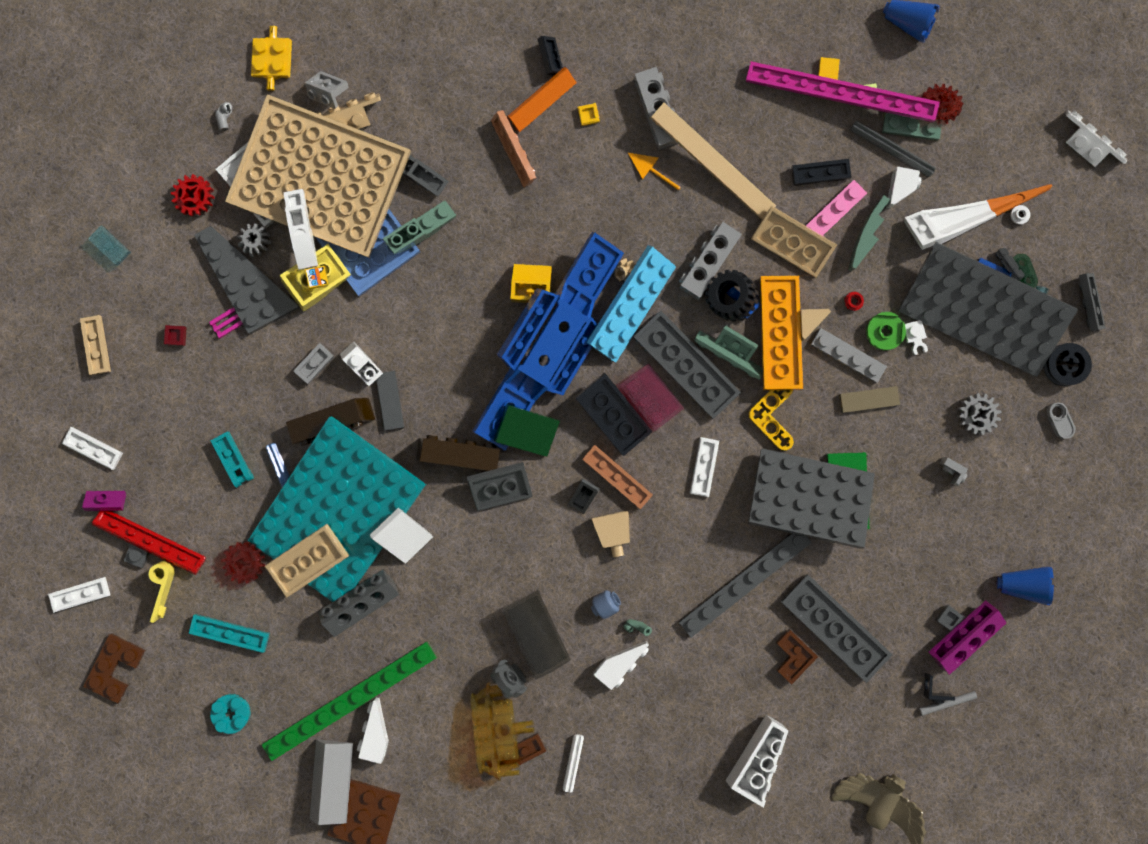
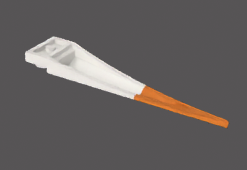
[904,184,1052,250]

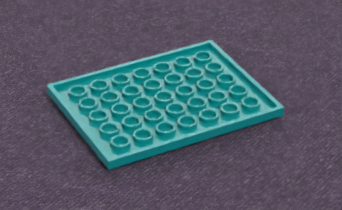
[248,416,427,602]

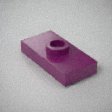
[82,491,126,511]

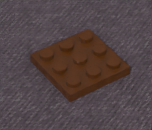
[328,779,401,844]

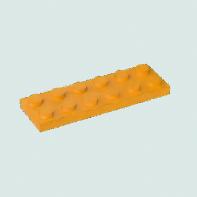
[760,276,803,390]

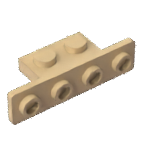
[316,92,381,129]

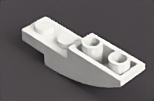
[283,189,318,270]

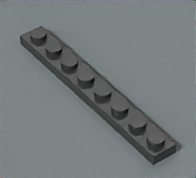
[679,533,812,638]

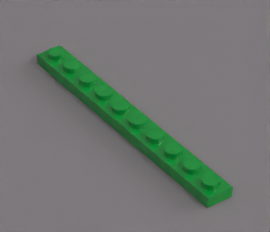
[262,641,437,761]

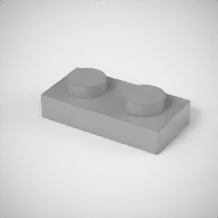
[294,343,335,384]

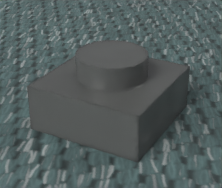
[124,544,149,568]
[936,605,964,631]

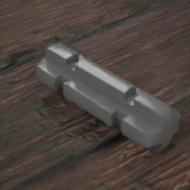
[996,247,1025,281]

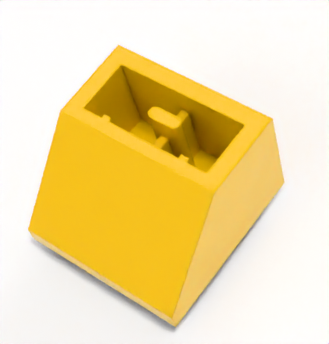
[511,264,552,303]

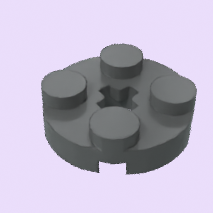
[490,660,527,699]

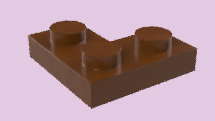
[776,629,818,685]

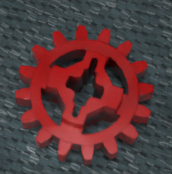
[171,174,215,217]

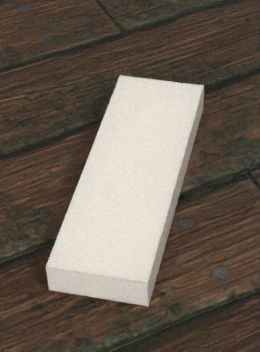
[62,427,123,470]
[690,437,719,497]
[48,577,110,613]

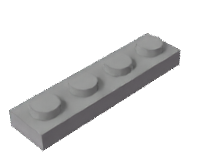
[811,328,887,383]

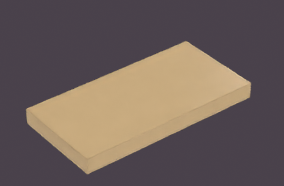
[751,205,837,278]
[265,524,349,598]

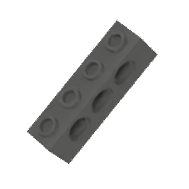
[318,570,400,637]

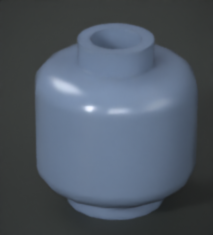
[591,590,621,619]

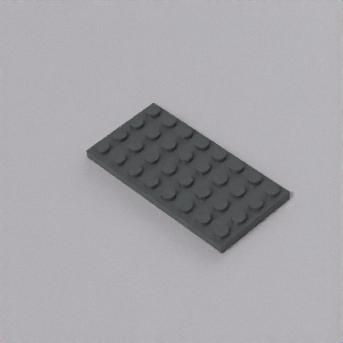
[898,242,1078,377]

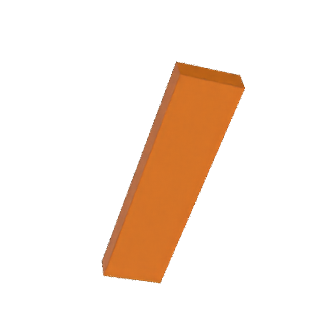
[507,67,576,132]

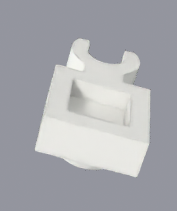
[905,320,928,355]

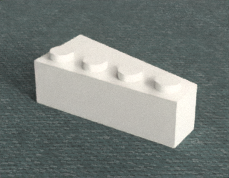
[726,715,788,808]

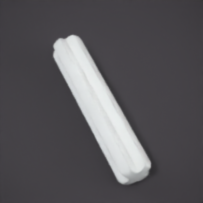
[563,734,584,793]

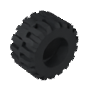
[705,269,759,322]

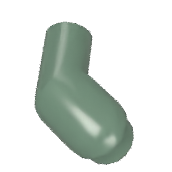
[623,619,652,636]

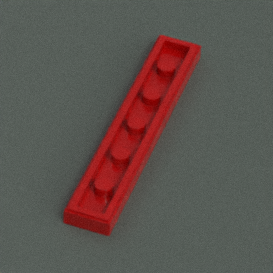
[92,511,206,575]

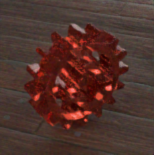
[922,84,963,124]
[221,541,265,584]

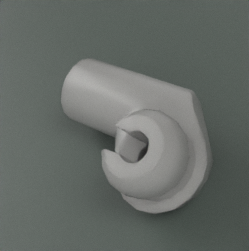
[215,102,232,131]

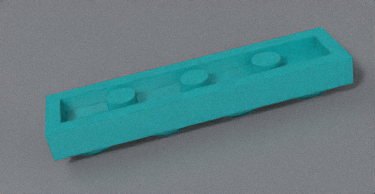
[188,614,270,653]

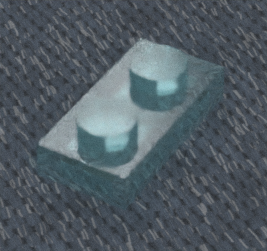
[88,225,131,266]

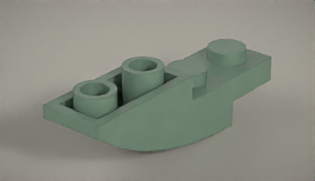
[383,200,456,255]

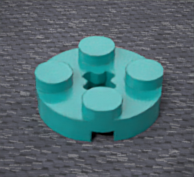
[210,694,251,734]

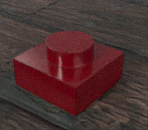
[164,325,187,346]

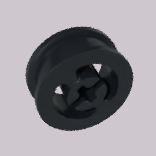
[1043,343,1092,386]

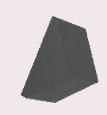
[568,479,600,514]

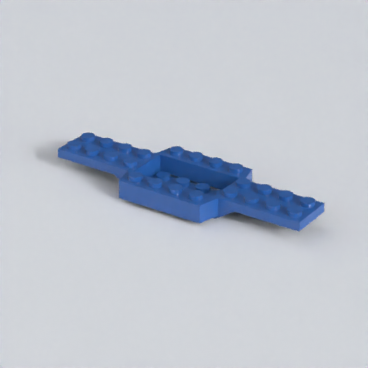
[472,232,624,451]

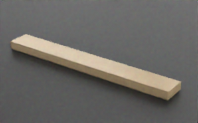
[650,102,776,220]

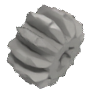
[237,223,271,256]

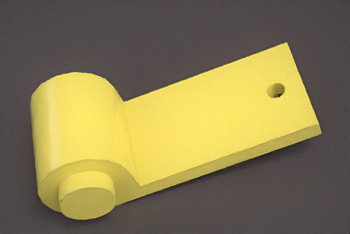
[149,560,175,623]

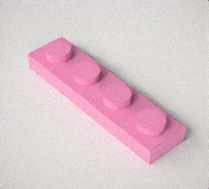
[806,180,867,236]

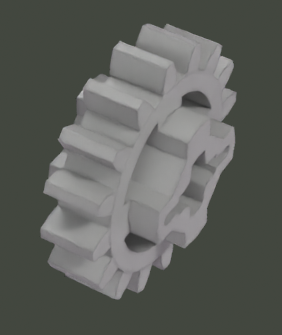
[957,393,1002,435]

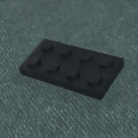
[575,373,652,456]

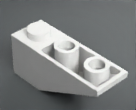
[593,641,649,690]
[357,697,389,764]

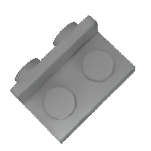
[305,71,349,109]

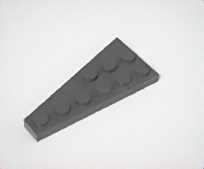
[194,226,300,335]

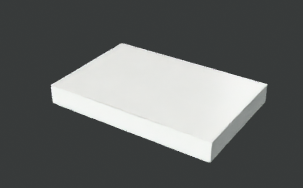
[370,508,433,564]

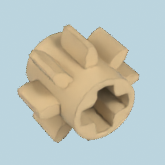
[614,258,636,282]

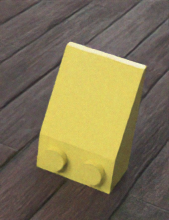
[280,244,351,312]

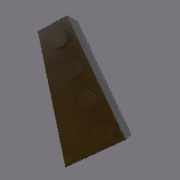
[286,398,376,446]
[416,435,500,471]

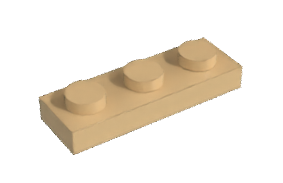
[80,315,111,375]

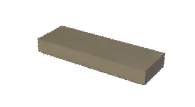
[839,386,900,413]

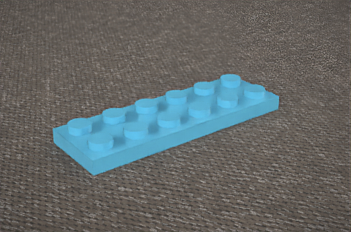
[586,245,676,363]

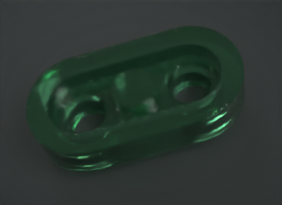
[1013,254,1038,288]

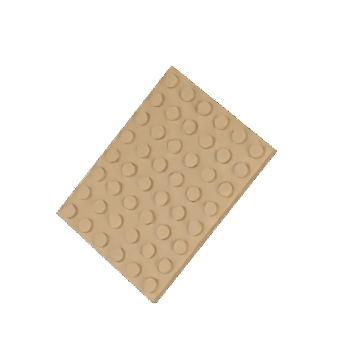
[225,94,411,258]

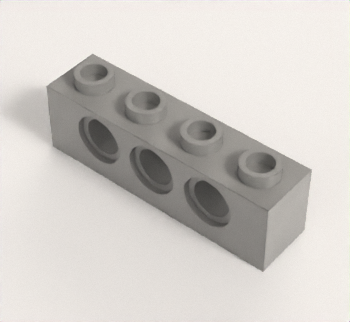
[634,67,678,150]
[679,222,742,300]

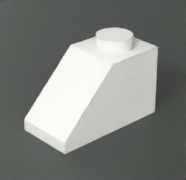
[886,167,921,208]

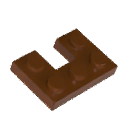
[83,633,146,704]

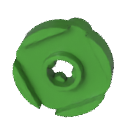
[866,312,906,351]

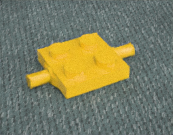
[251,26,292,91]

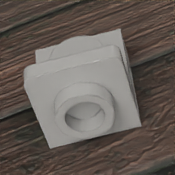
[939,457,968,486]

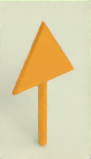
[628,153,680,190]

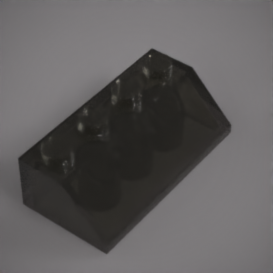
[502,590,571,680]

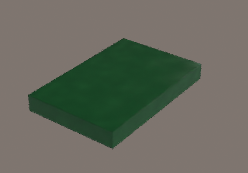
[494,404,560,457]

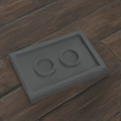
[467,462,533,511]

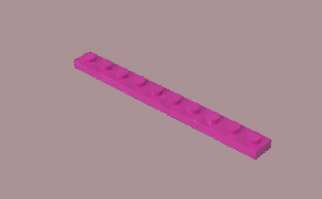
[746,61,940,123]

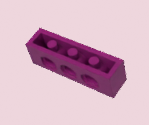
[929,600,1006,675]

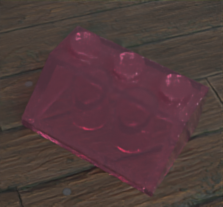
[619,364,684,432]

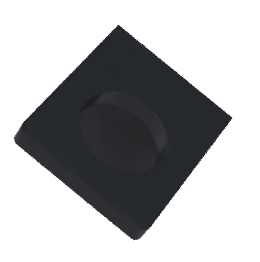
[924,673,955,703]

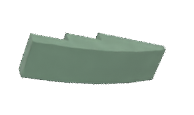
[848,195,890,272]

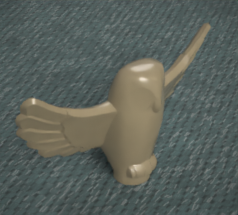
[831,773,926,844]

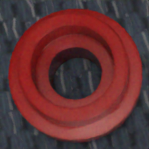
[844,292,864,311]

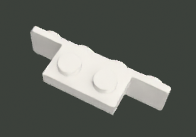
[1065,110,1127,167]

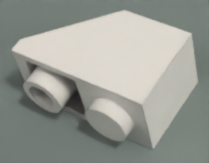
[340,342,383,386]

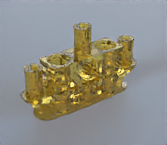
[471,682,534,781]

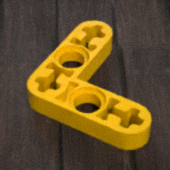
[748,390,794,451]

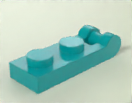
[210,432,254,488]

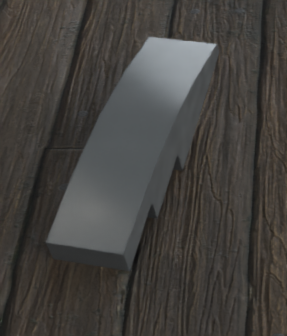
[384,138,449,197]

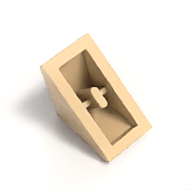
[800,309,831,341]

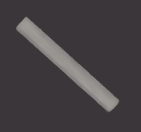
[919,691,977,716]

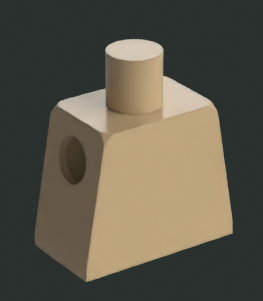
[592,511,630,557]

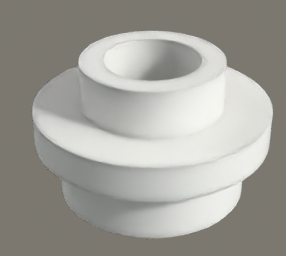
[1010,205,1030,225]

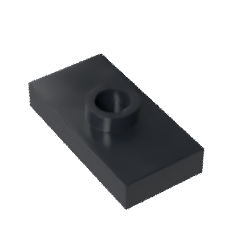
[537,36,563,75]

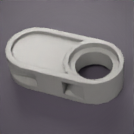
[1046,402,1076,439]

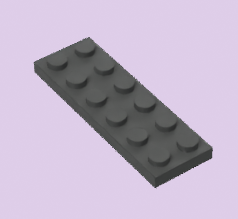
[633,311,741,419]
[780,574,893,683]

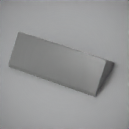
[310,739,353,825]

